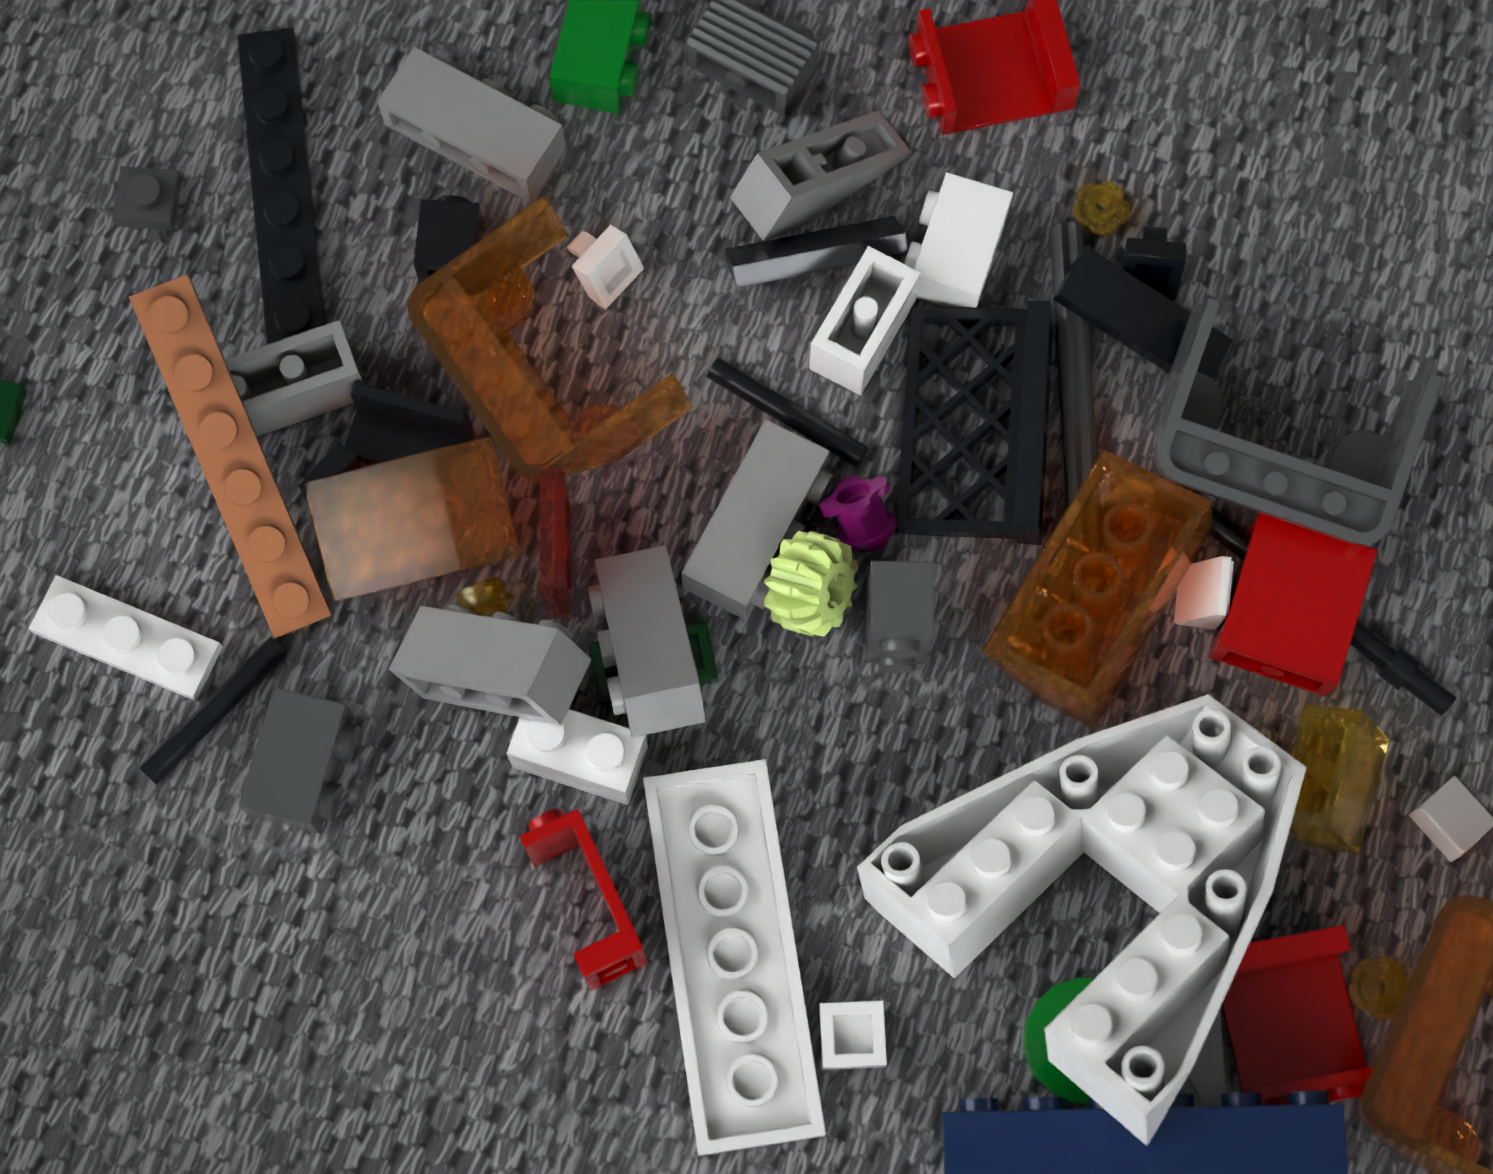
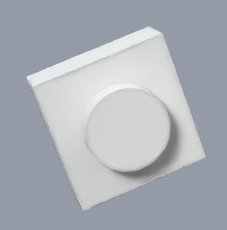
[819,1001,887,1070]

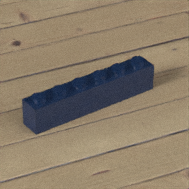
[942,1091,1348,1174]

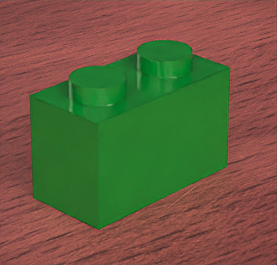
[549,0,652,114]

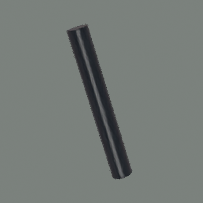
[707,358,869,468]
[139,636,288,785]

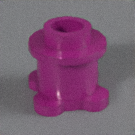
[819,475,897,553]

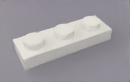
[28,575,223,701]

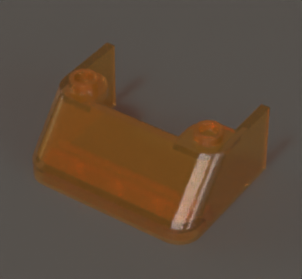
[408,196,693,483]
[1359,895,1493,1174]

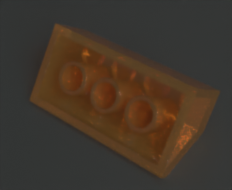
[982,449,1212,729]

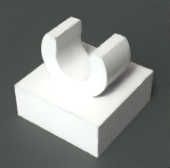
[567,225,644,309]

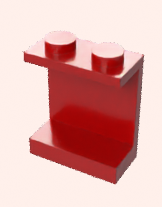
[908,0,1081,135]
[1209,513,1378,697]
[519,808,648,991]
[1221,925,1383,1106]

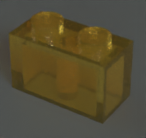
[1289,704,1390,855]

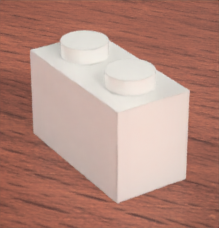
[904,172,1013,308]
[809,246,921,396]
[506,709,648,805]

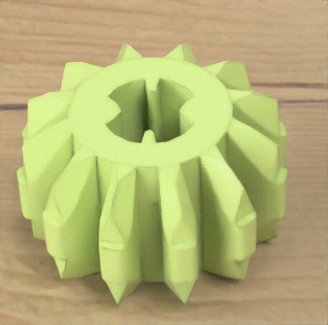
[764,531,858,637]

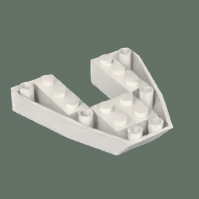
[857,694,1307,1146]

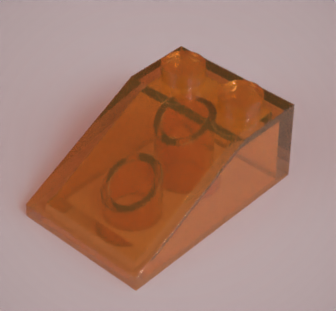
[304,437,521,602]

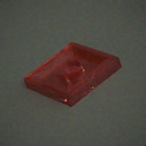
[540,468,572,619]

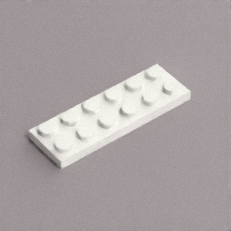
[643,759,826,1156]

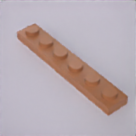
[129,274,332,639]

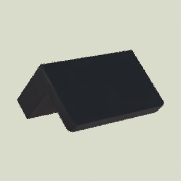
[344,383,475,489]

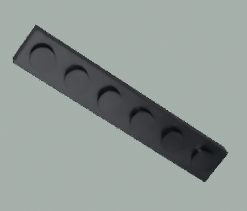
[237,28,326,345]

